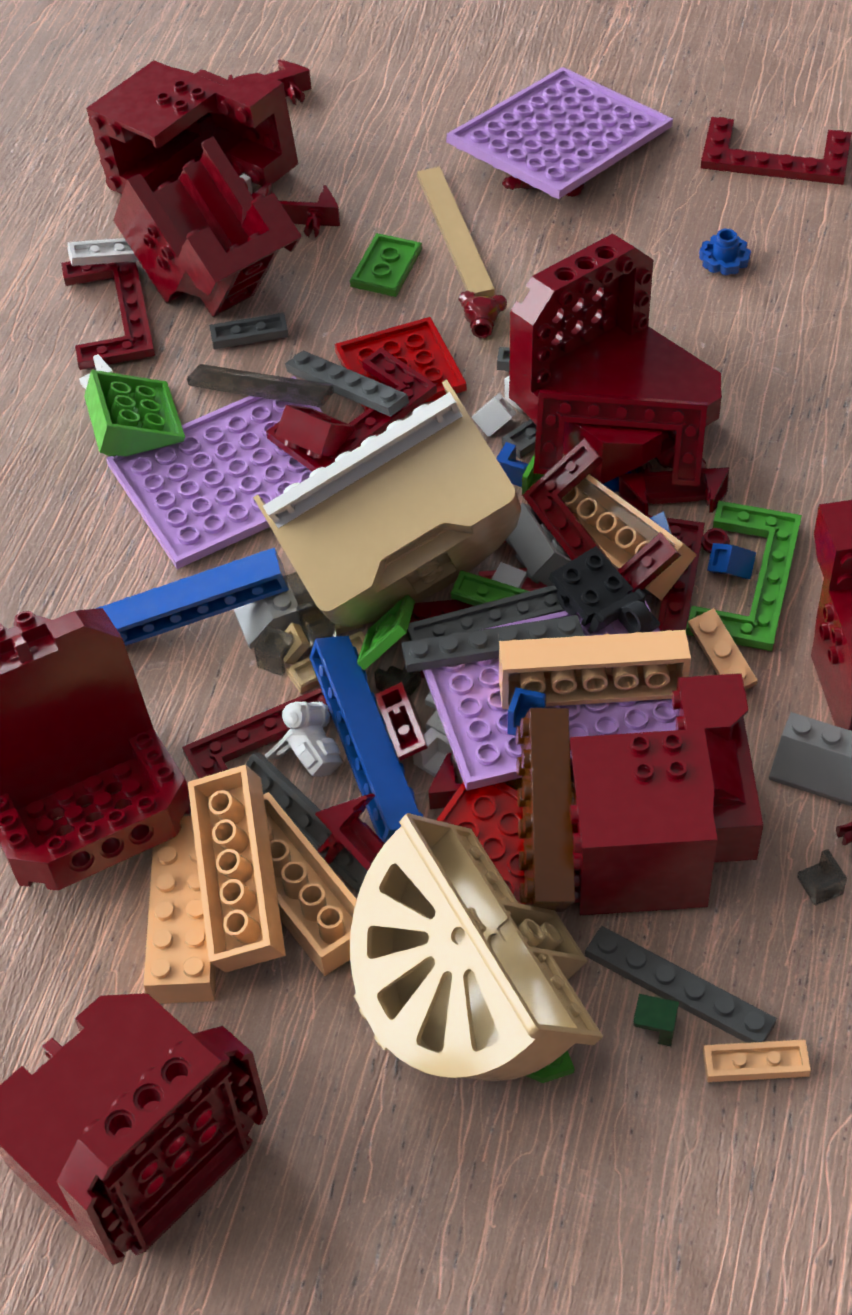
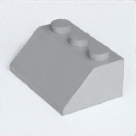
[506,503,572,586]
[233,581,303,649]
[769,712,852,806]

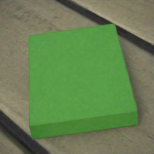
[350,233,422,297]
[357,595,415,670]

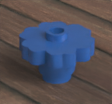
[699,229,751,275]

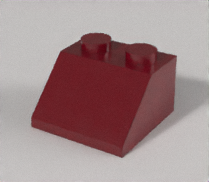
[275,405,355,459]

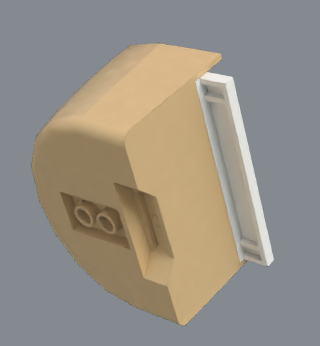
[253,379,521,627]

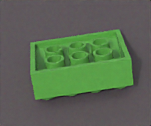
[84,370,185,457]

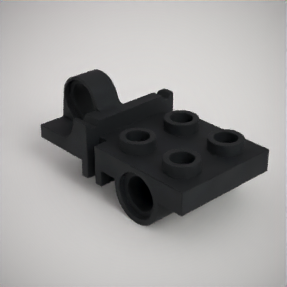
[549,546,660,634]

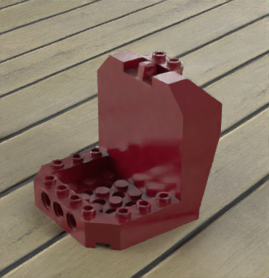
[509,233,722,484]
[0,608,191,891]
[0,993,269,1265]

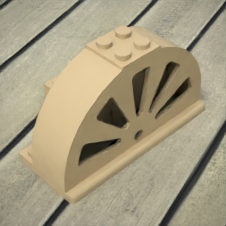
[350,813,603,1081]

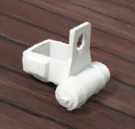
[265,701,343,777]

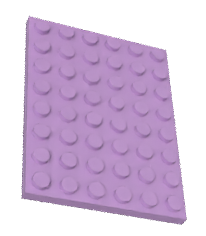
[446,67,673,199]
[106,376,323,569]
[423,601,679,790]

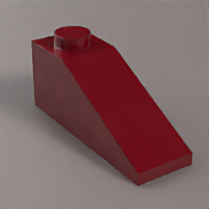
[375,682,428,761]

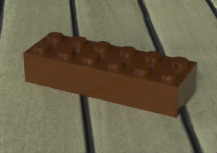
[516,708,575,912]

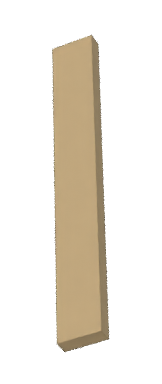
[417,167,495,297]

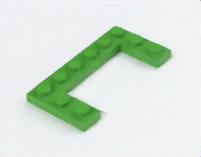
[686,501,802,651]

